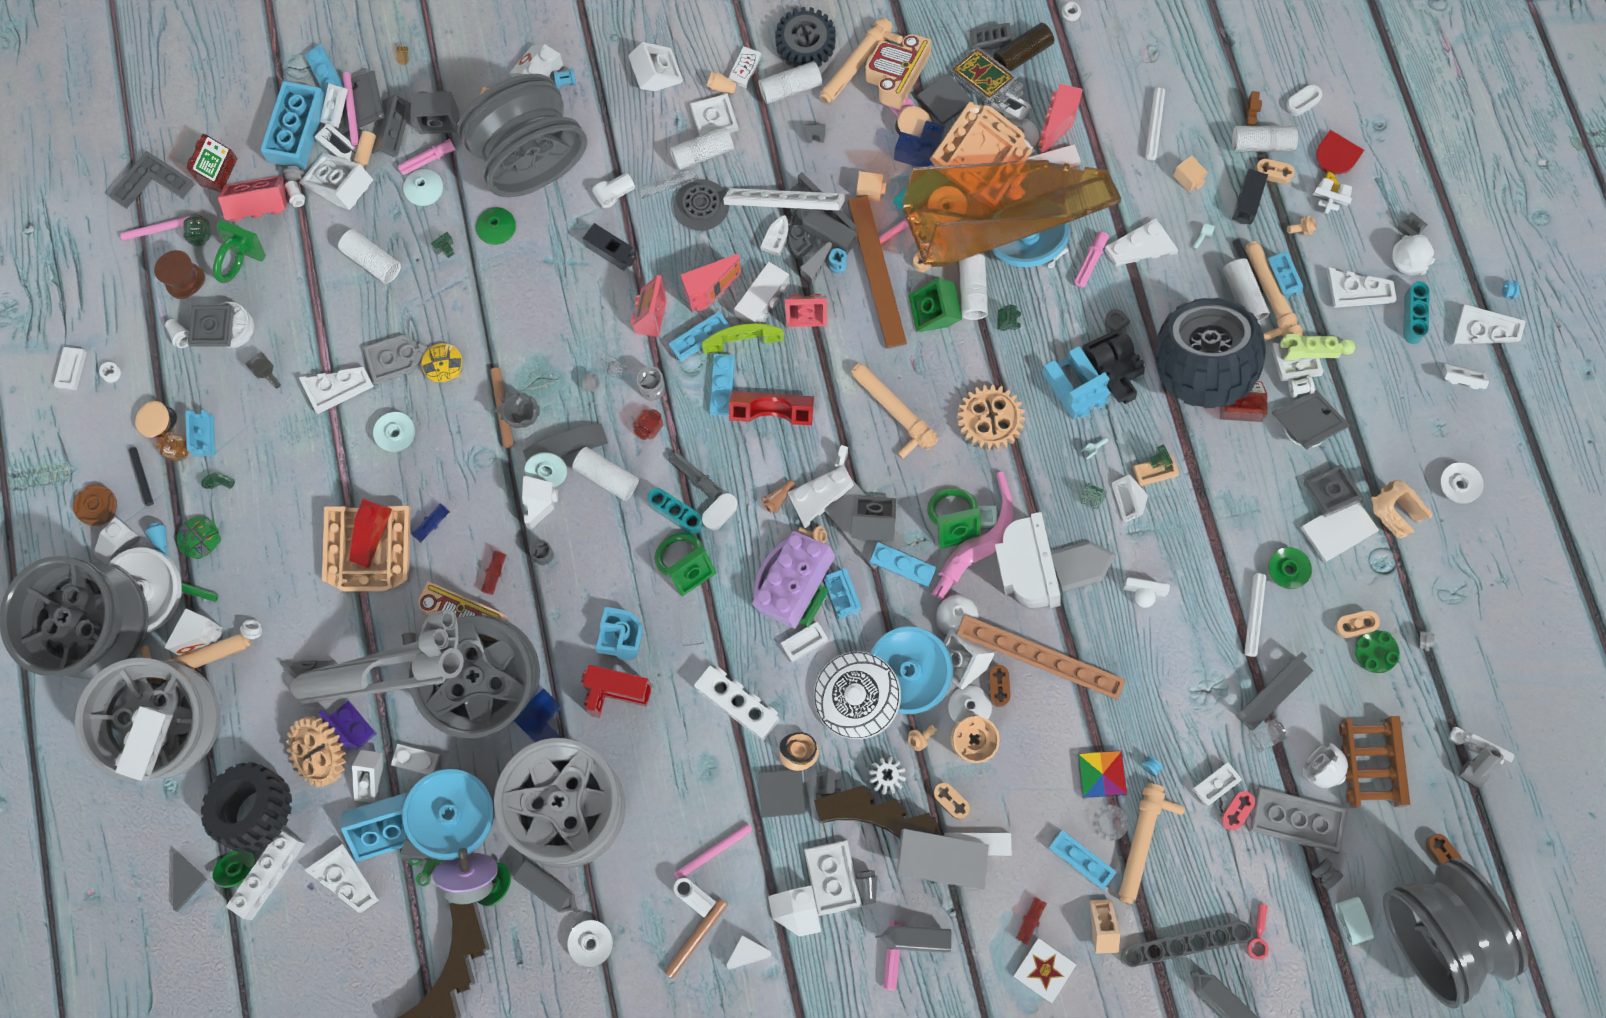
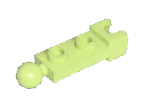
[1280,334,1355,360]

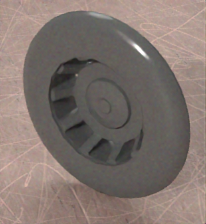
[674,180,729,231]

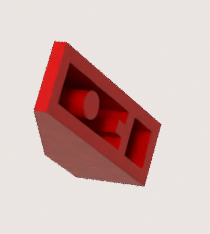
[349,499,392,568]

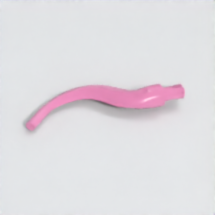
[932,472,1013,600]

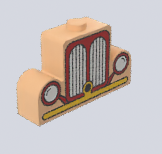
[865,34,931,110]
[418,581,508,654]

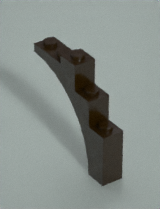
[814,785,938,884]
[397,902,490,1018]

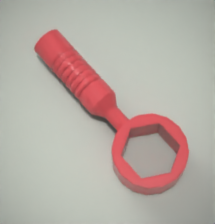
[1246,904,1269,960]

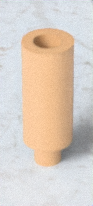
[353,131,376,167]

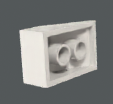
[299,153,373,210]

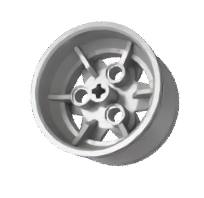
[75,658,220,781]
[494,738,626,868]

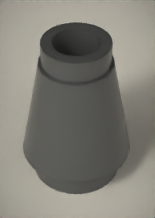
[855,870,878,904]

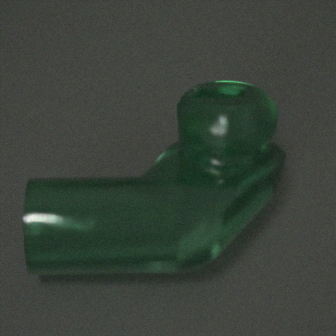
[201,472,235,489]

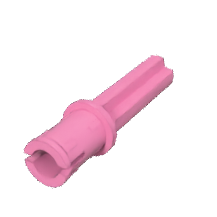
[398,138,456,175]
[1074,231,1109,288]
[883,920,904,990]

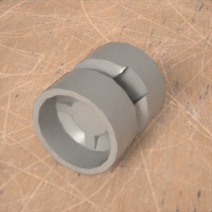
[636,366,665,401]

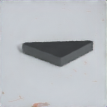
[280,660,338,679]
[173,852,207,912]

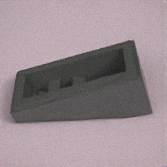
[970,23,1012,50]
[400,839,439,860]

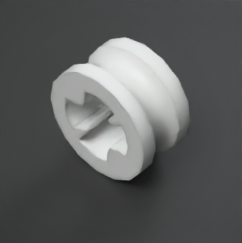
[99,362,121,383]

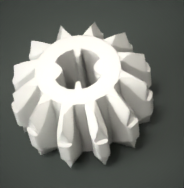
[869,757,906,795]

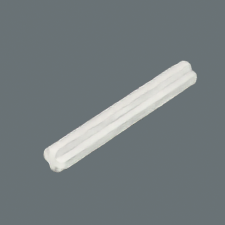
[1145,87,1165,161]
[1244,573,1266,657]

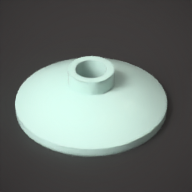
[403,169,443,206]
[373,412,415,452]
[525,452,567,487]

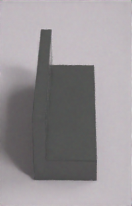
[371,95,411,158]

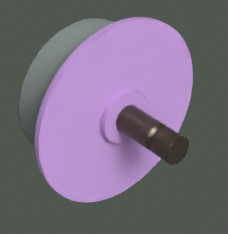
[433,848,498,904]

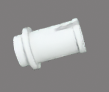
[284,181,305,207]

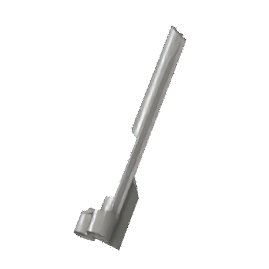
[290,609,464,704]

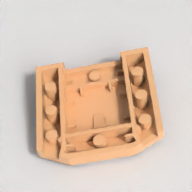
[930,102,1032,207]
[322,506,411,592]

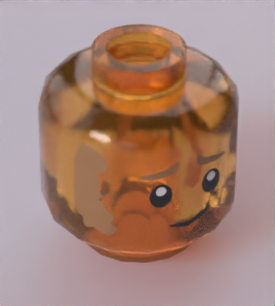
[157,432,189,462]

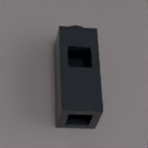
[1232,169,1268,225]
[582,223,636,271]

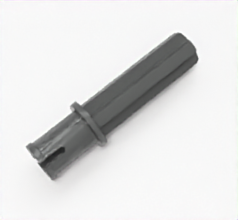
[669,452,722,499]

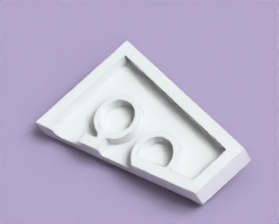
[1104,219,1178,266]
[1452,304,1526,345]
[305,844,380,913]

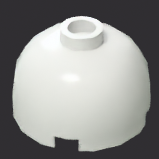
[935,595,979,635]
[1302,743,1348,788]

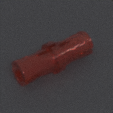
[480,551,507,595]
[1015,897,1047,945]

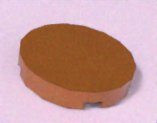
[73,484,117,526]

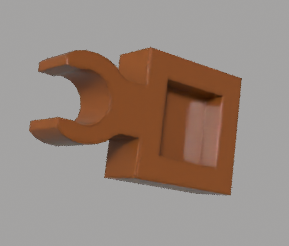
[1246,91,1262,126]

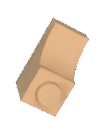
[1089,899,1120,954]

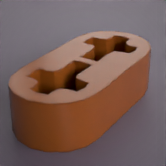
[989,665,1010,707]
[1425,834,1463,865]

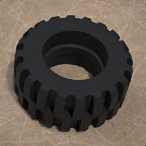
[201,762,292,853]

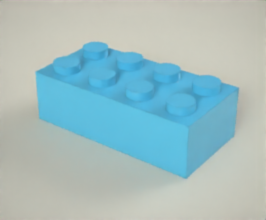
[260,81,325,169]

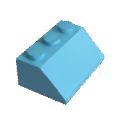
[341,793,409,862]

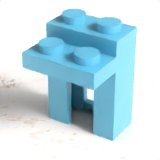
[1042,346,1111,419]

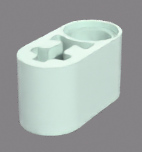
[1335,897,1374,945]

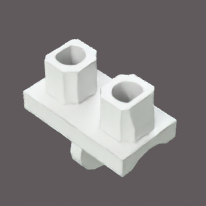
[1312,178,1352,214]

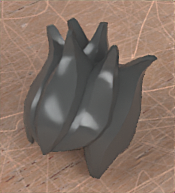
[493,391,540,428]

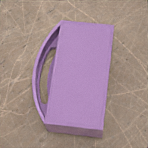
[752,531,836,629]

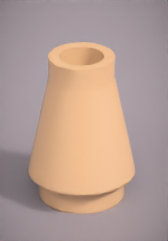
[707,71,737,95]

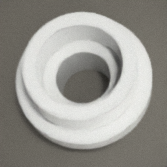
[1061,2,1081,22]
[240,620,262,639]

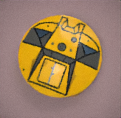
[421,343,463,382]

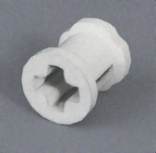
[1288,375,1315,398]

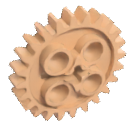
[957,385,1025,451]
[286,716,346,787]

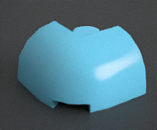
[596,607,643,660]

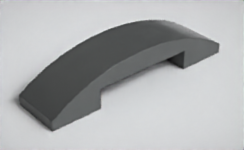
[523,423,608,462]

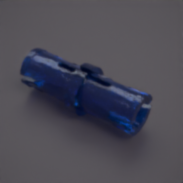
[411,503,450,543]

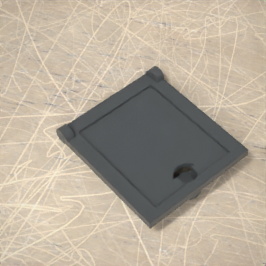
[338,70,385,134]
[1272,390,1350,450]

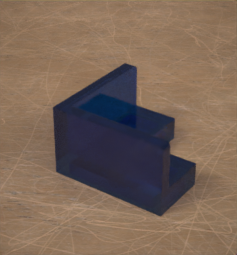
[894,120,945,170]
[514,688,562,742]

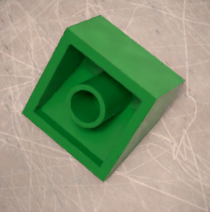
[908,278,962,332]

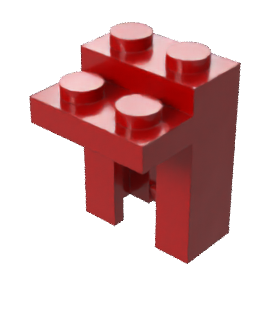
[581,665,652,718]

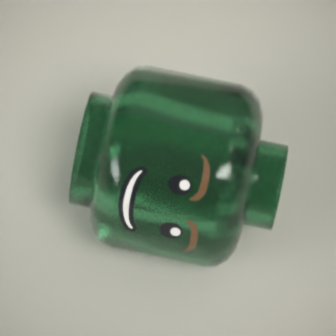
[183,214,210,246]

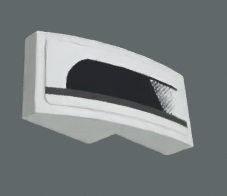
[984,90,1031,122]
[315,123,357,162]

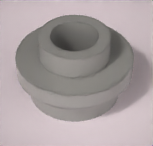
[283,166,304,181]
[582,372,599,392]
[1420,630,1435,651]

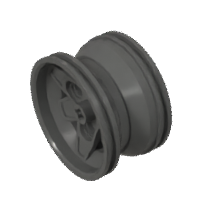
[458,74,587,197]
[0,556,149,679]
[409,615,540,738]
[1383,858,1528,1009]

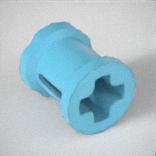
[554,68,577,89]
[829,248,847,273]

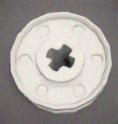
[218,302,254,348]

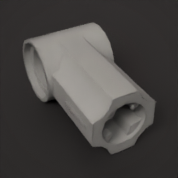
[1459,745,1504,789]

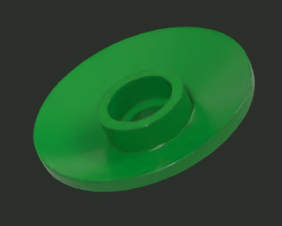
[476,207,516,245]
[1268,547,1312,589]
[212,851,256,888]
[477,863,511,907]

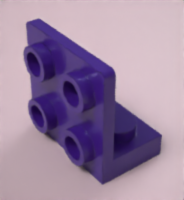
[319,700,377,751]

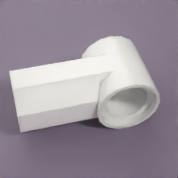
[592,173,635,208]
[674,878,716,917]

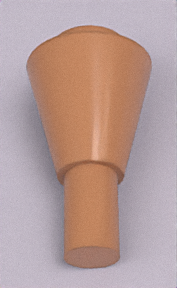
[762,480,795,513]

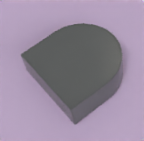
[1105,309,1130,332]

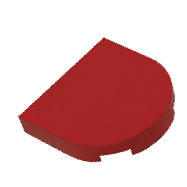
[1316,129,1365,175]

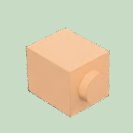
[1173,155,1208,192]
[856,171,886,202]

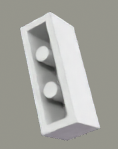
[734,262,790,324]
[115,706,173,781]

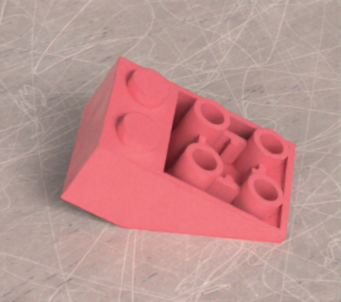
[1038,83,1083,154]

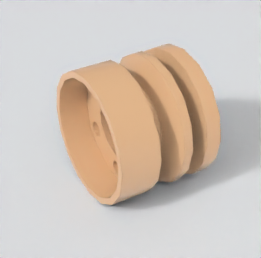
[950,716,1000,763]

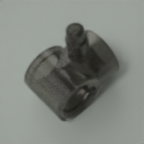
[245,351,281,388]

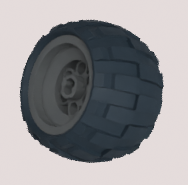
[1155,298,1266,408]

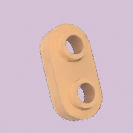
[1335,611,1380,638]

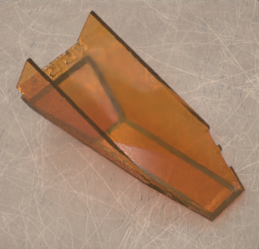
[903,160,1122,267]

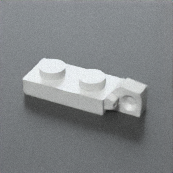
[1448,727,1514,765]

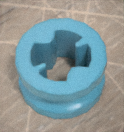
[1502,280,1519,299]
[1141,755,1164,777]

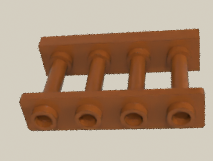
[1339,716,1410,808]

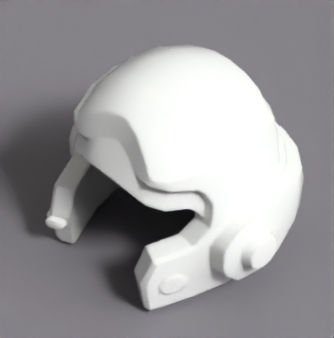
[1392,235,1435,276]

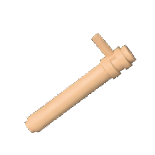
[819,17,903,104]
[1245,241,1303,341]
[851,363,939,459]
[140,634,251,685]
[1118,783,1185,904]

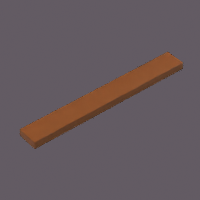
[848,195,907,349]

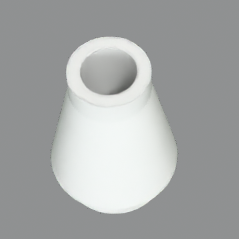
[165,319,189,348]

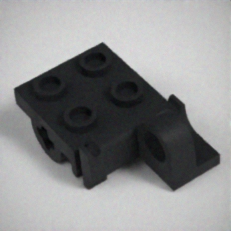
[1082,328,1145,404]

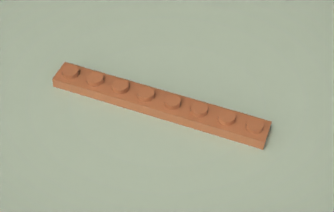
[956,615,1126,700]

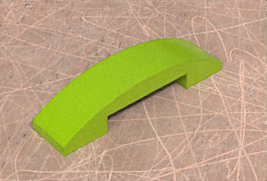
[702,324,784,354]

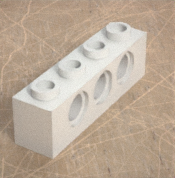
[694,666,779,742]
[226,830,305,920]

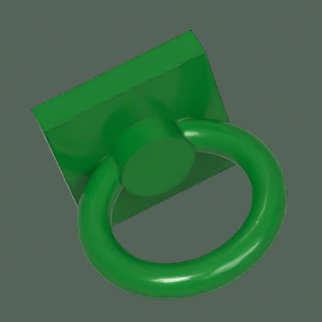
[213,220,266,283]
[927,488,981,549]
[654,533,717,597]

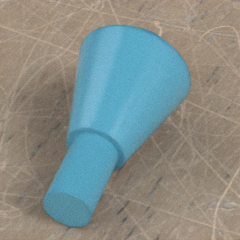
[144,522,169,557]

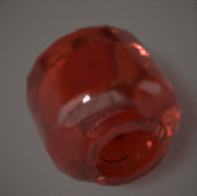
[633,409,664,440]

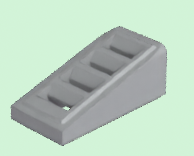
[801,241,832,285]

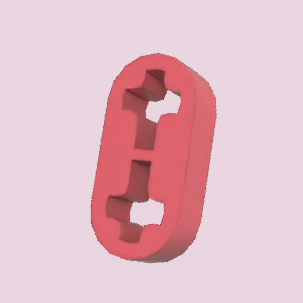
[1221,791,1255,830]

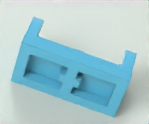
[1268,251,1303,299]
[185,410,216,457]
[824,568,861,619]

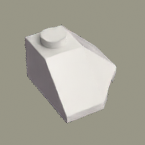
[522,476,558,529]
[943,628,995,689]
[768,885,821,937]

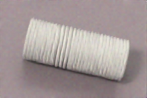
[759,61,822,104]
[670,126,734,171]
[1232,126,1298,152]
[338,229,401,284]
[959,254,988,320]
[1223,258,1270,322]
[572,447,639,501]

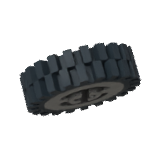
[775,7,836,68]

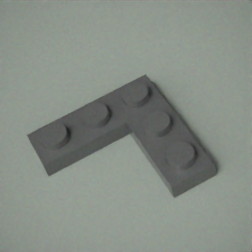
[108,151,195,209]

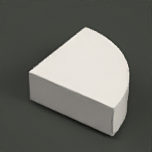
[834,445,848,469]

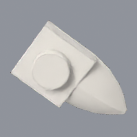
[761,215,788,257]

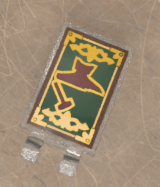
[949,46,1024,111]

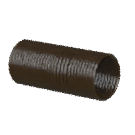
[993,22,1055,73]

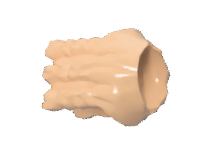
[1371,480,1432,538]

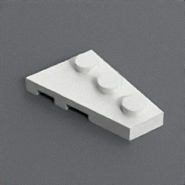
[1327,267,1397,308]
[299,367,374,414]
[787,466,854,528]

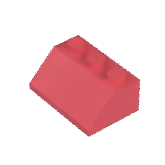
[218,175,288,221]

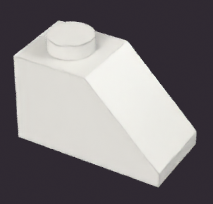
[94,517,140,565]
[352,750,383,803]

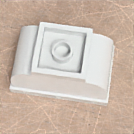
[995,512,1060,608]

